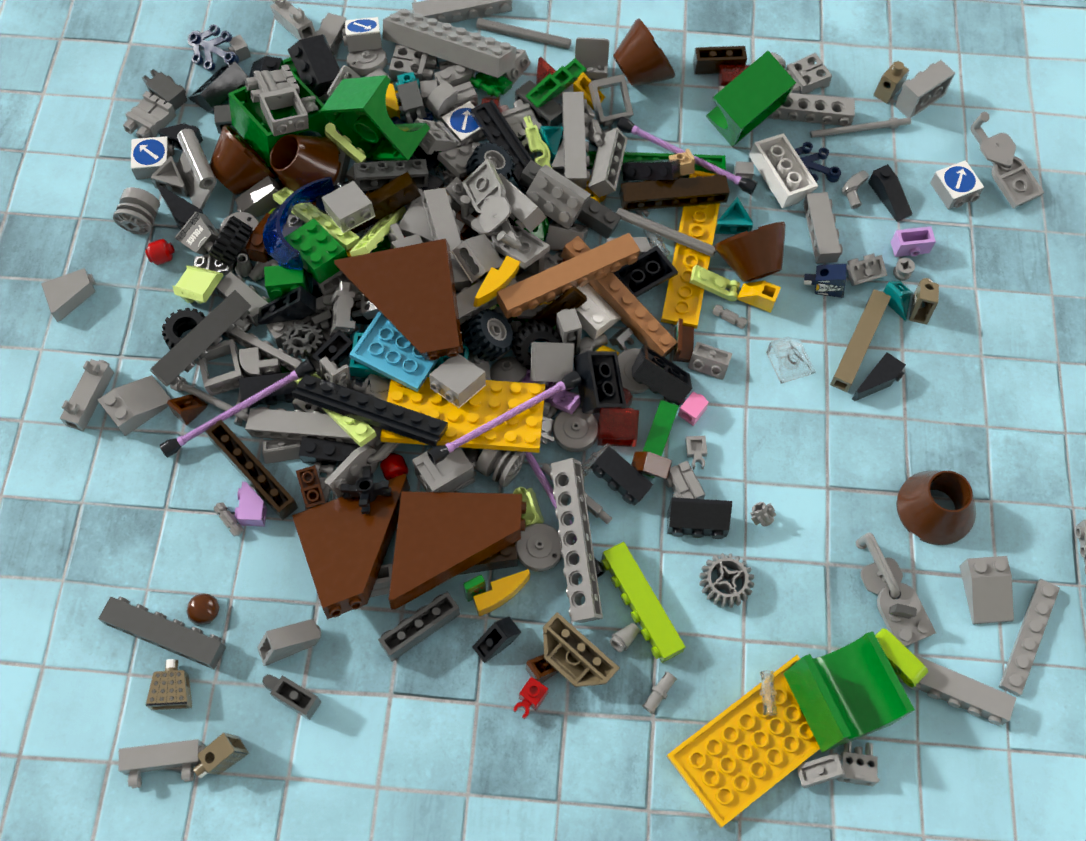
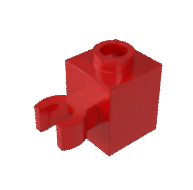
[513,676,549,719]

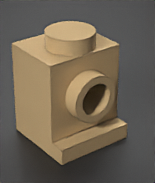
[669,148,695,176]

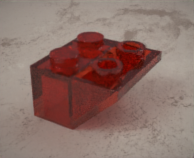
[597,407,639,447]

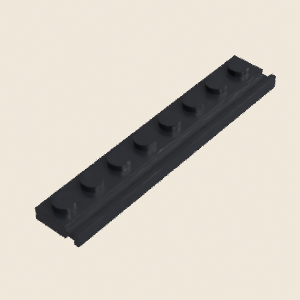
[470,100,552,221]
[292,374,448,447]

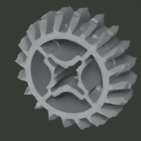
[699,553,754,608]

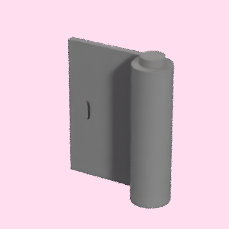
[176,129,217,210]

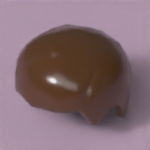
[186,593,219,626]

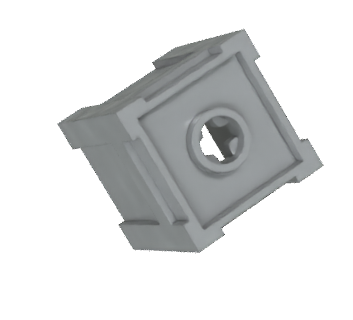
[412,447,476,492]

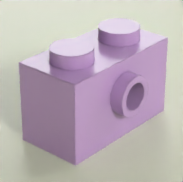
[891,226,936,257]

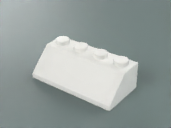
[749,133,818,209]
[555,284,621,340]

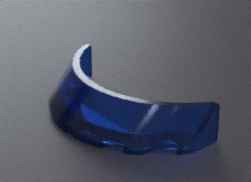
[263,177,335,270]

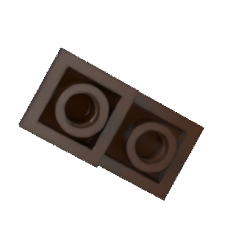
[296,465,326,508]

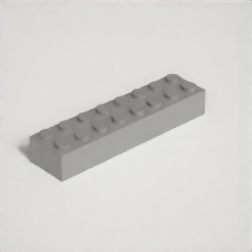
[383,9,516,78]

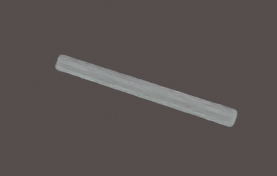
[476,18,572,49]
[616,208,716,257]

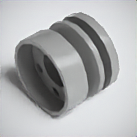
[113,187,160,235]
[475,449,526,487]

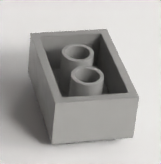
[895,60,955,118]
[525,165,591,229]

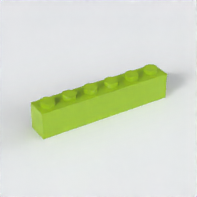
[601,542,685,663]

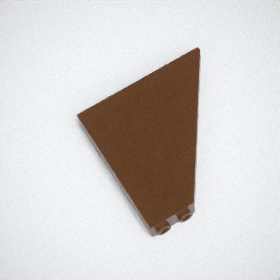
[334,238,464,361]
[292,474,410,620]
[389,491,526,610]

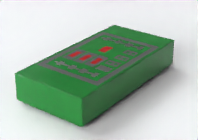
[463,575,486,602]

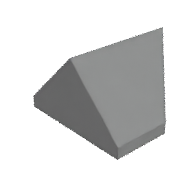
[151,156,188,197]

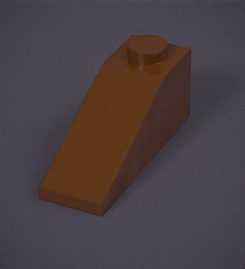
[246,213,285,263]

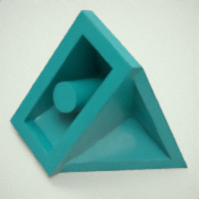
[540,126,563,163]
[715,197,753,235]
[883,281,913,321]

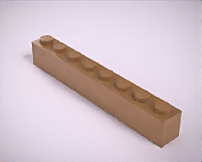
[496,233,640,319]
[561,236,678,357]

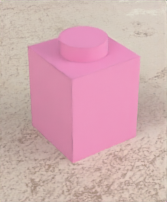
[678,391,709,426]

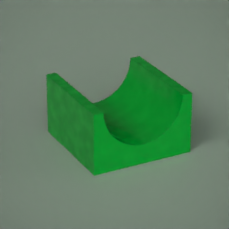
[706,51,796,147]
[228,69,329,167]
[320,75,430,161]
[783,631,915,753]

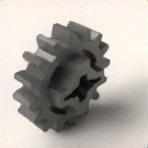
[281,321,324,359]

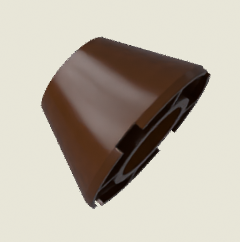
[613,18,675,87]
[209,125,278,195]
[270,134,341,203]
[714,222,786,283]
[896,471,976,545]

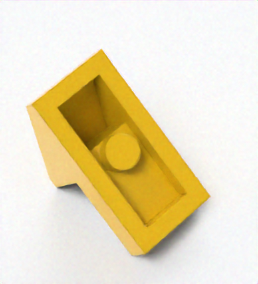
[573,72,605,110]

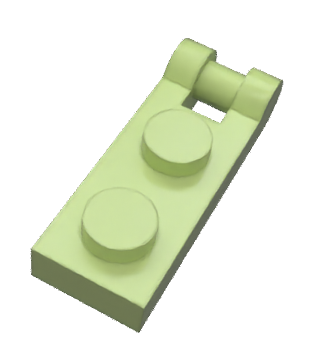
[325,123,366,163]
[690,265,740,301]

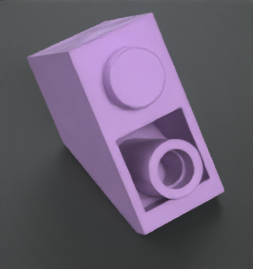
[235,482,267,527]

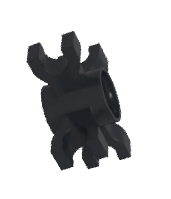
[341,466,392,514]

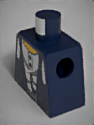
[804,264,847,298]

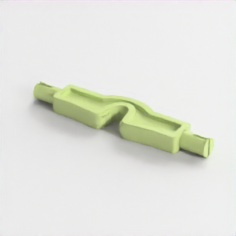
[523,116,551,168]

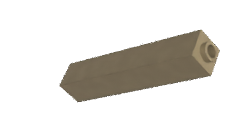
[830,289,891,392]

